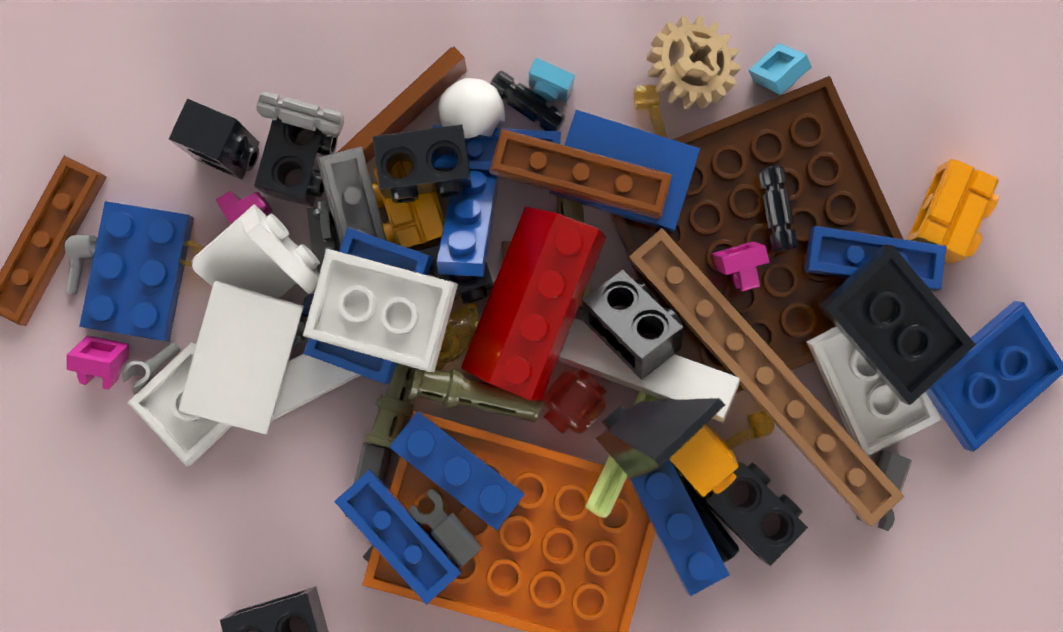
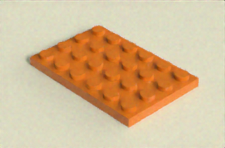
[362,410,656,632]

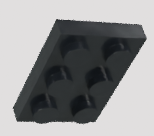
[819,245,976,406]

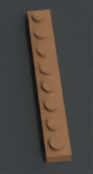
[627,228,905,527]

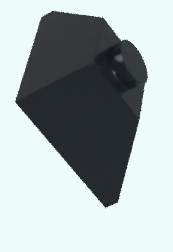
[595,398,725,480]

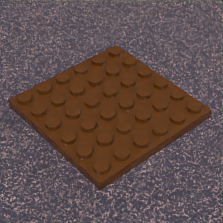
[610,76,903,394]

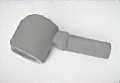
[65,235,97,294]
[123,342,180,394]

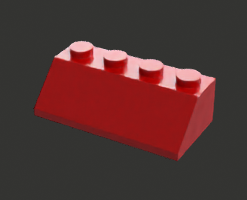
[461,206,607,401]

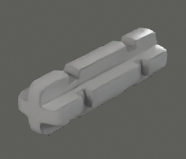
[256,91,344,137]

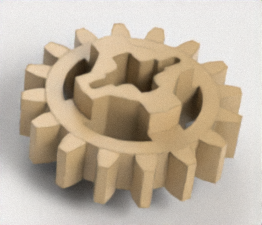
[646,15,741,109]

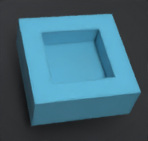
[748,43,812,95]
[529,58,575,103]

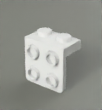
[192,204,320,299]

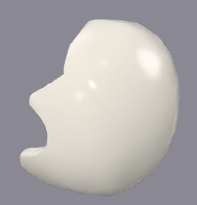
[438,78,505,138]

